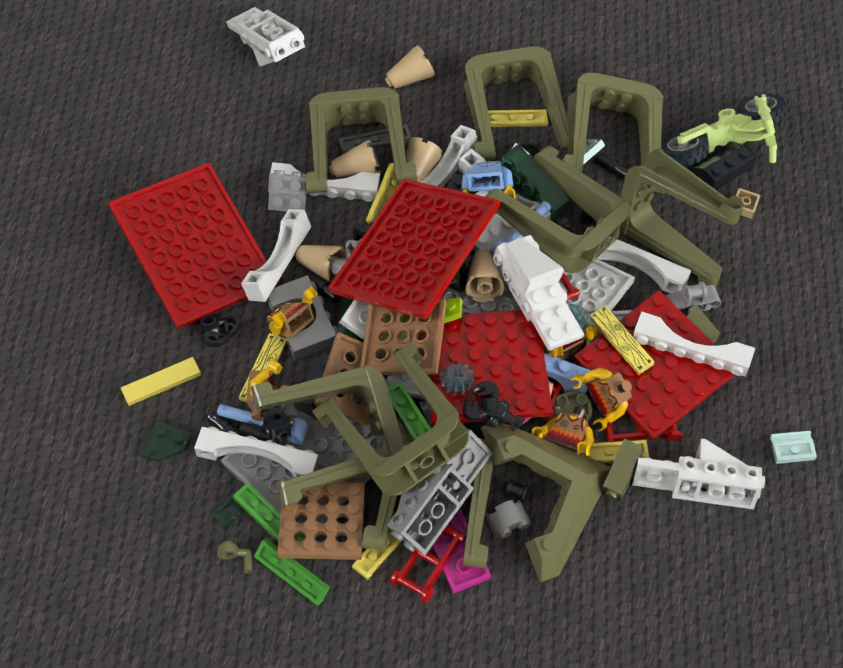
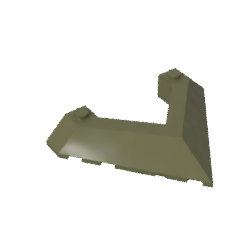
[481,422,611,582]

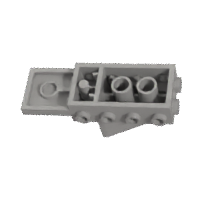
[387,428,493,555]

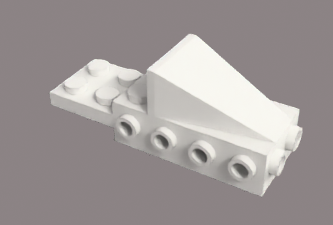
[226,7,305,67]
[492,235,584,351]
[632,439,765,509]

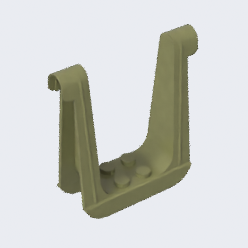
[463,47,568,161]
[564,73,665,194]
[306,87,417,194]
[484,146,631,274]
[619,149,744,287]
[312,341,469,496]
[250,365,403,506]
[362,428,494,569]

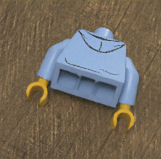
[461,161,516,199]

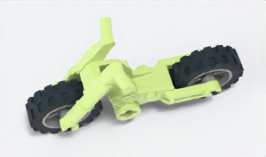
[661,93,787,166]

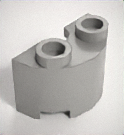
[485,500,531,539]

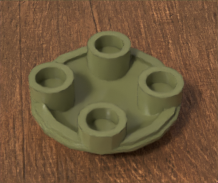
[553,391,593,422]

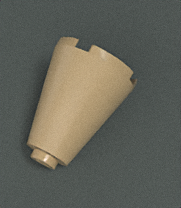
[385,45,435,89]
[406,137,442,182]
[329,139,381,178]
[296,245,346,282]
[465,249,504,302]

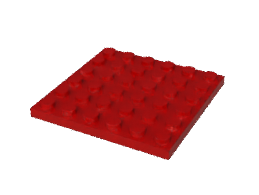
[573,290,735,441]
[422,310,553,426]

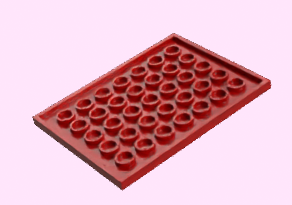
[108,163,279,329]
[328,179,500,320]

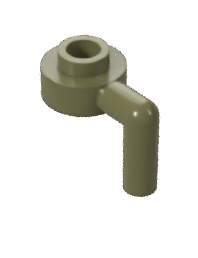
[217,541,252,573]

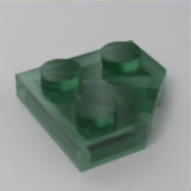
[139,420,193,463]

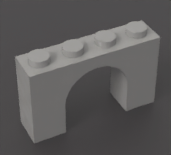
[267,275,338,360]

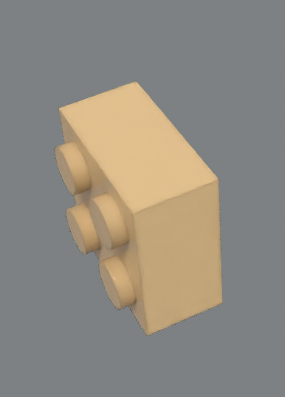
[736,188,761,219]

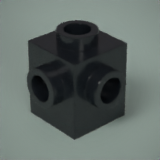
[262,406,293,443]

